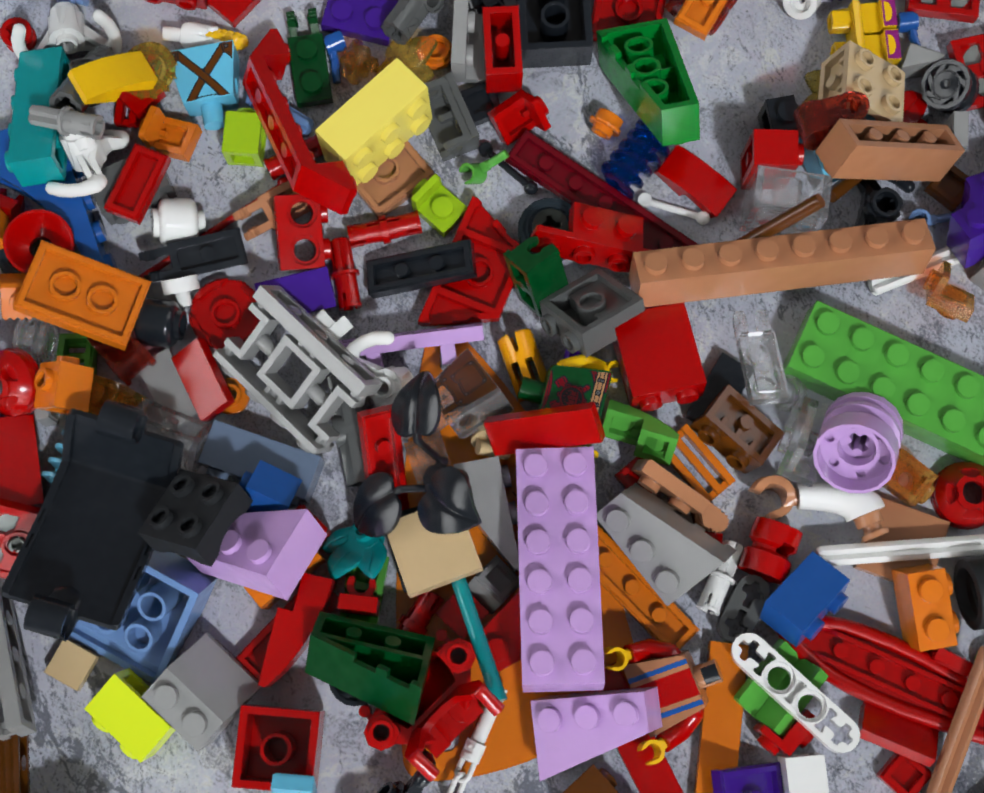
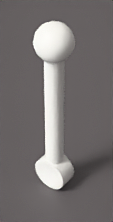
[637,192,710,225]

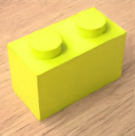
[84,668,176,763]

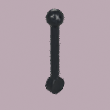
[479,142,538,195]

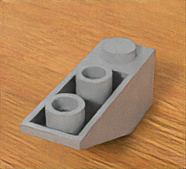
[454,456,519,572]

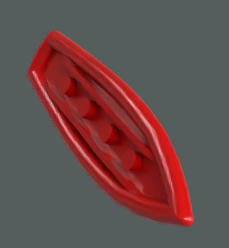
[773,615,984,745]

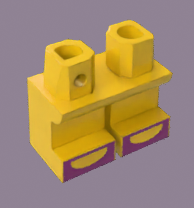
[827,0,902,66]

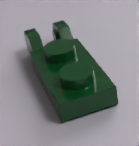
[286,8,333,108]

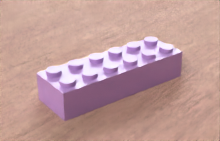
[516,446,605,693]

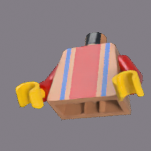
[603,638,723,765]

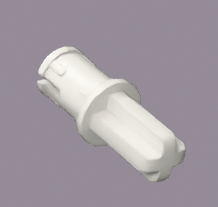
[696,540,744,616]

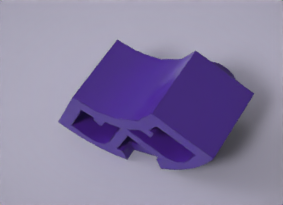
[946,172,984,269]

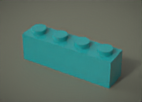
[4,46,70,187]

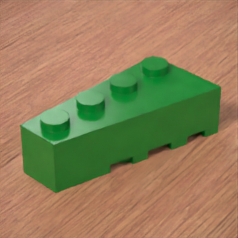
[596,18,700,146]

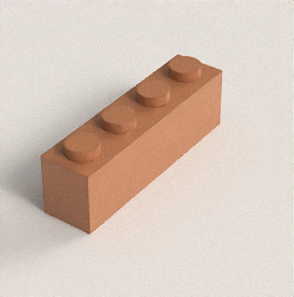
[815,118,965,182]

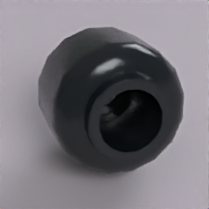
[133,298,187,348]

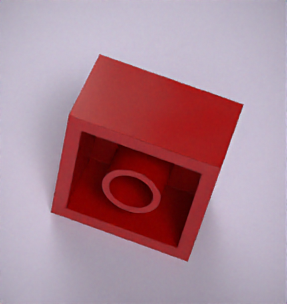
[231,704,325,791]

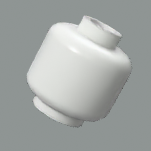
[151,198,206,246]

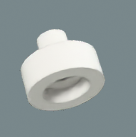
[783,0,821,20]
[161,274,200,307]

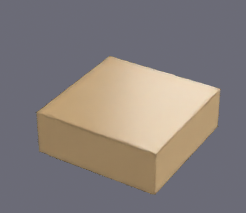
[44,638,101,691]

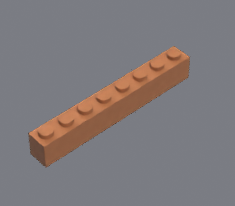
[628,218,936,307]

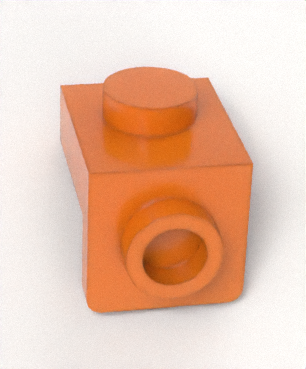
[138,105,202,162]

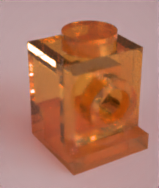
[882,448,938,506]

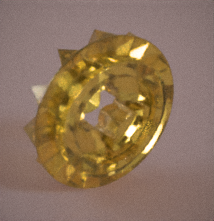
[128,42,178,100]

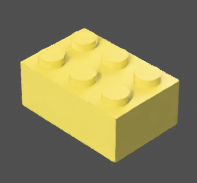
[315,58,432,185]

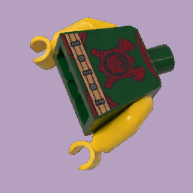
[517,354,619,458]

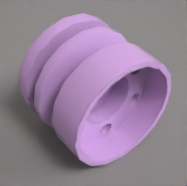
[813,392,904,493]

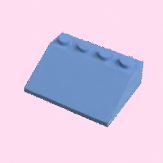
[70,550,218,684]

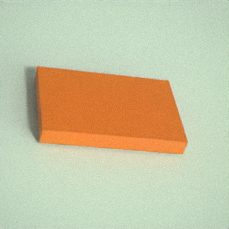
[13,240,152,351]

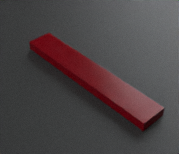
[505,129,699,250]

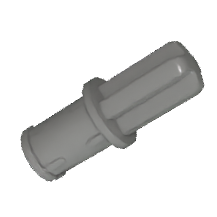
[28,105,105,140]

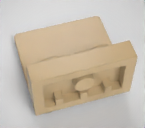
[816,40,905,124]

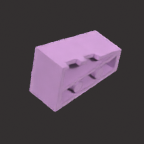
[187,509,327,601]
[531,686,663,781]

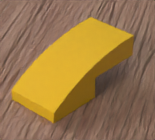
[67,51,158,105]

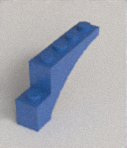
[0,128,117,268]

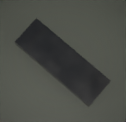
[366,239,477,299]

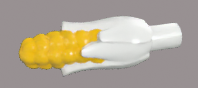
[162,22,249,51]

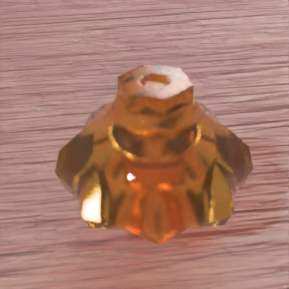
[340,39,379,85]

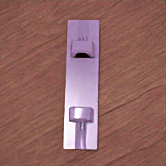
[338,322,484,367]

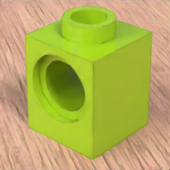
[222,108,267,167]

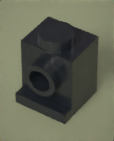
[757,95,805,137]

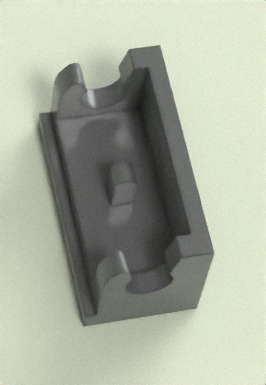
[425,72,479,162]

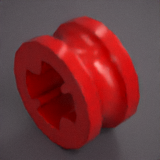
[0,17,37,52]

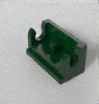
[503,236,568,317]

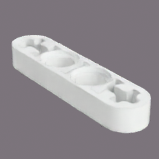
[730,633,860,754]

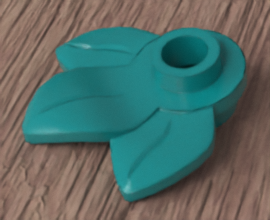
[322,523,387,580]

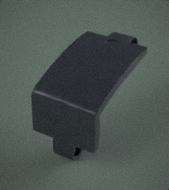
[2,399,184,642]

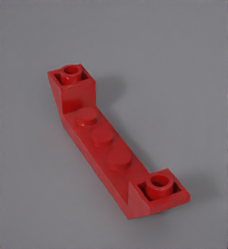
[242,28,357,215]

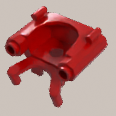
[359,629,505,782]

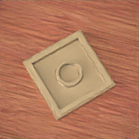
[387,511,484,598]

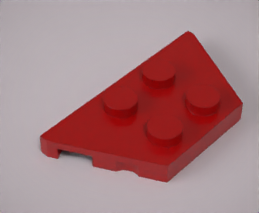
[418,196,520,327]

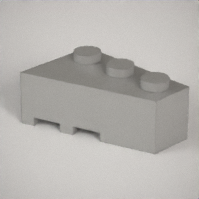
[597,483,737,607]

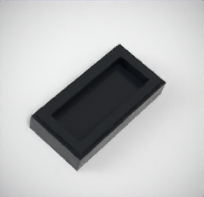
[684,352,754,422]

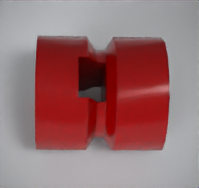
[737,516,803,585]

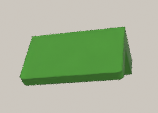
[734,639,829,738]

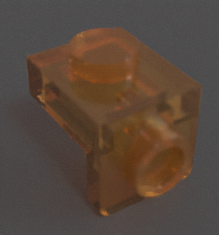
[923,261,975,323]

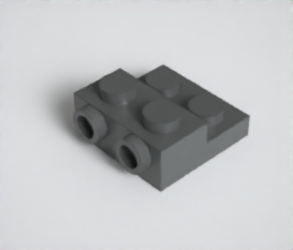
[539,267,645,358]

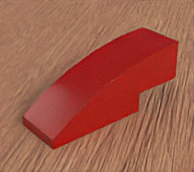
[258,573,337,687]

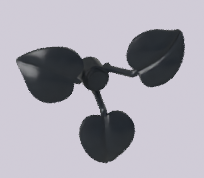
[353,371,482,538]

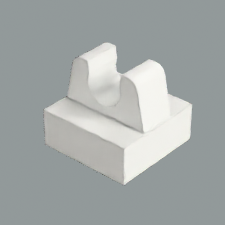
[314,309,354,340]

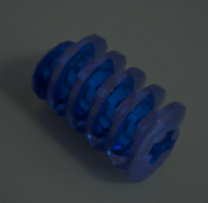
[601,118,670,199]

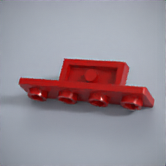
[530,202,651,273]

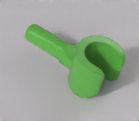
[459,149,509,184]

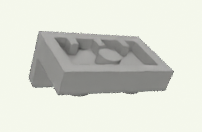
[451,0,486,83]

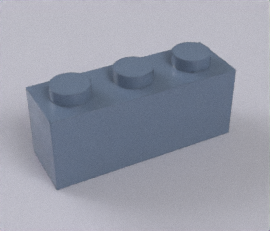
[198,419,325,507]

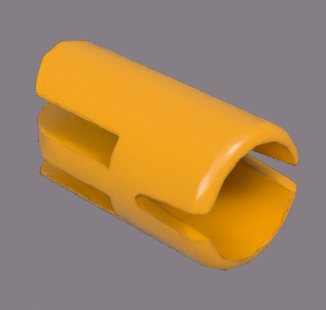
[497,328,547,403]

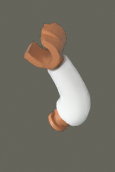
[748,475,889,543]

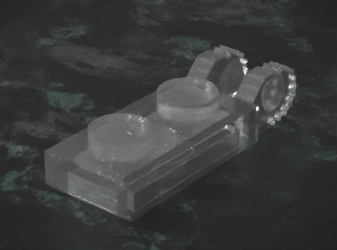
[732,309,790,406]

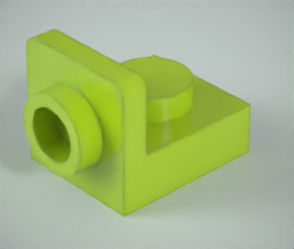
[411,173,467,237]

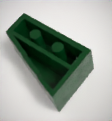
[305,611,435,726]

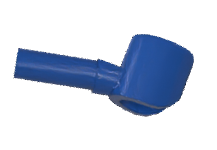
[896,11,921,46]
[324,31,347,84]

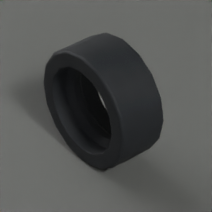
[953,555,984,630]

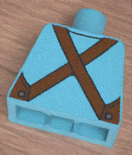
[165,40,240,130]

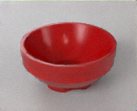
[3,209,75,275]
[0,348,39,417]
[930,462,984,530]

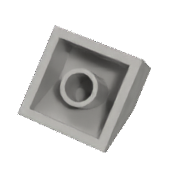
[141,633,261,752]

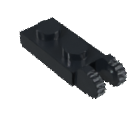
[138,228,248,283]

